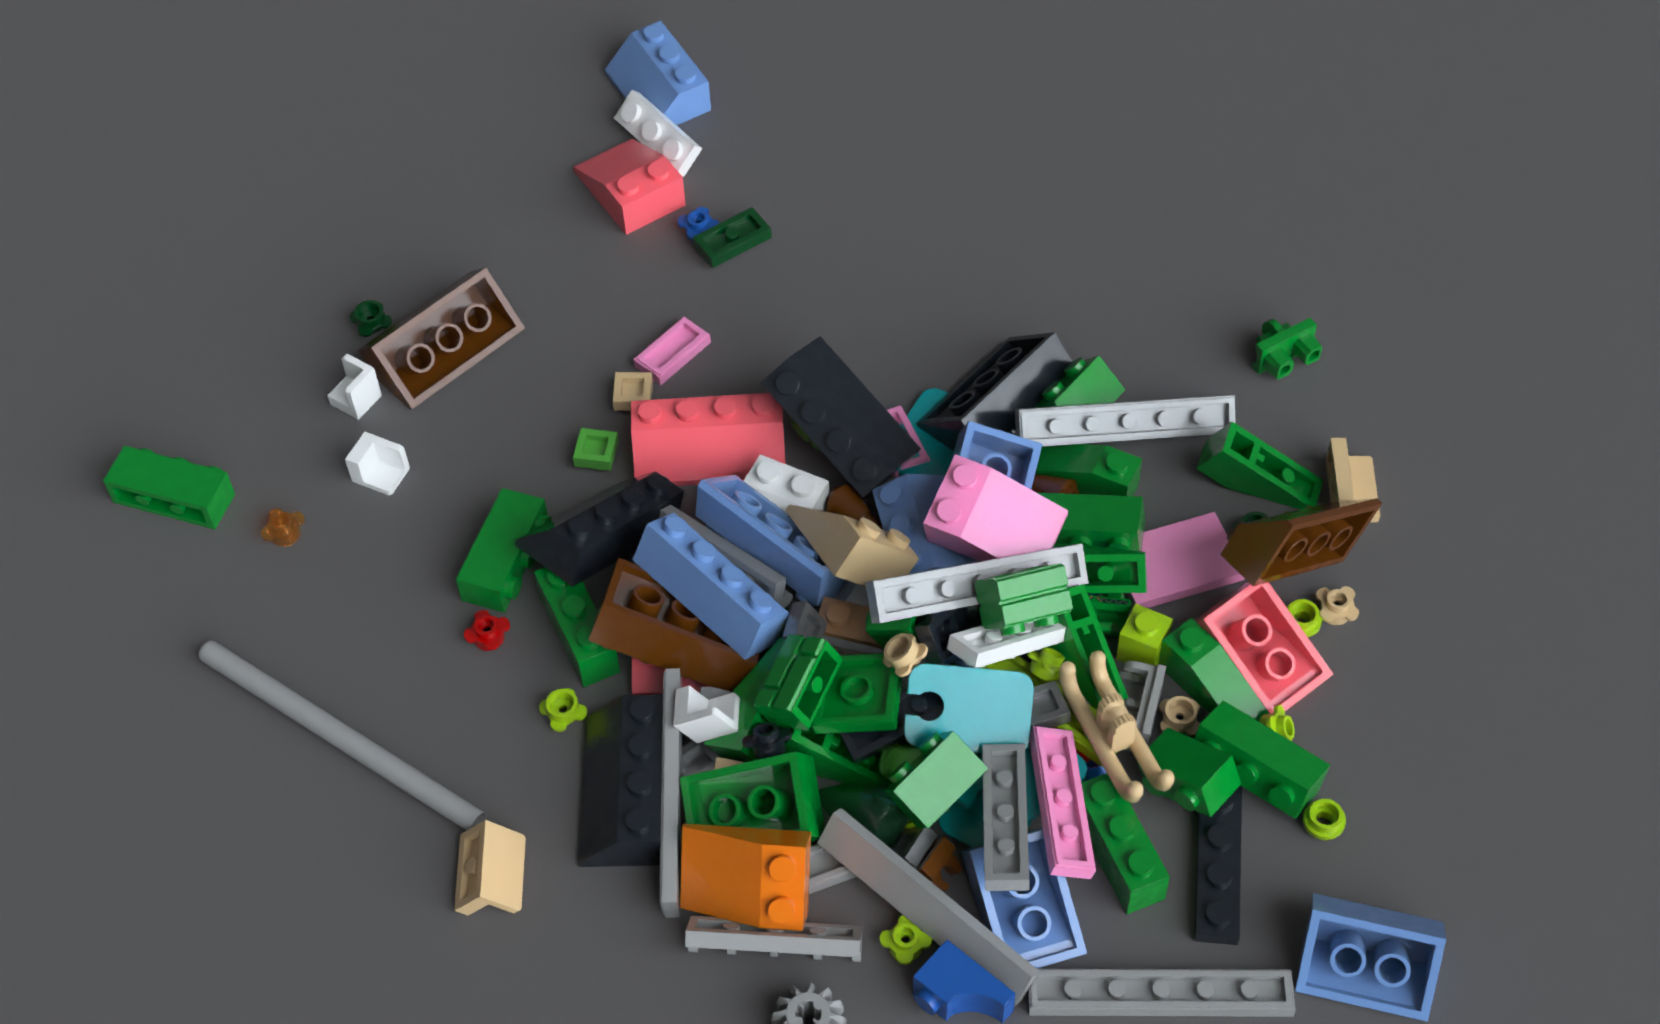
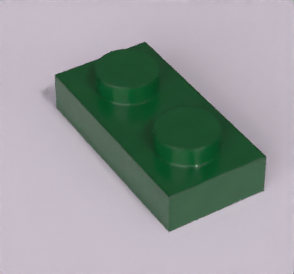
[693,207,772,268]

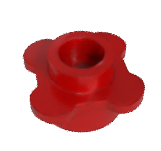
[464,610,510,651]

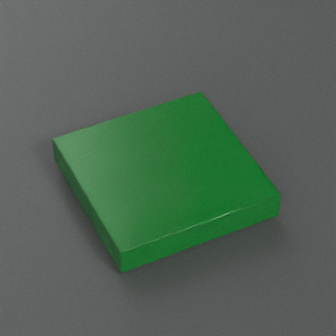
[812,653,902,734]

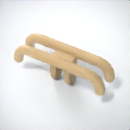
[1059,650,1175,803]

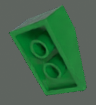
[679,751,825,842]

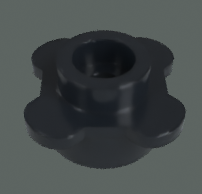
[742,722,792,759]

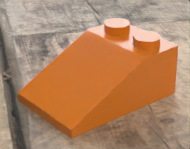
[680,824,811,931]

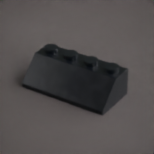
[916,332,1072,451]
[761,336,921,500]
[515,471,684,587]
[579,694,663,867]

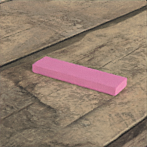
[1029,726,1096,879]

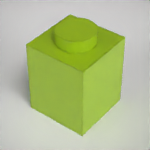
[1116,604,1173,666]

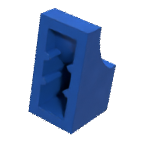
[913,940,1015,1023]

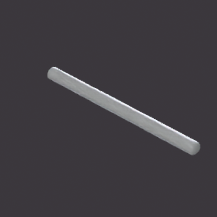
[198,640,486,831]

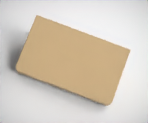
[1325,438,1380,522]
[454,820,526,916]

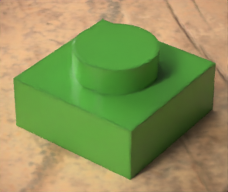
[573,428,619,471]

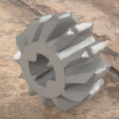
[771,982,847,1024]

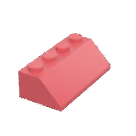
[631,393,786,486]

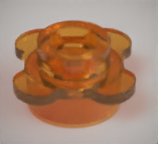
[261,508,305,547]

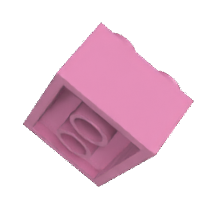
[923,454,1068,561]

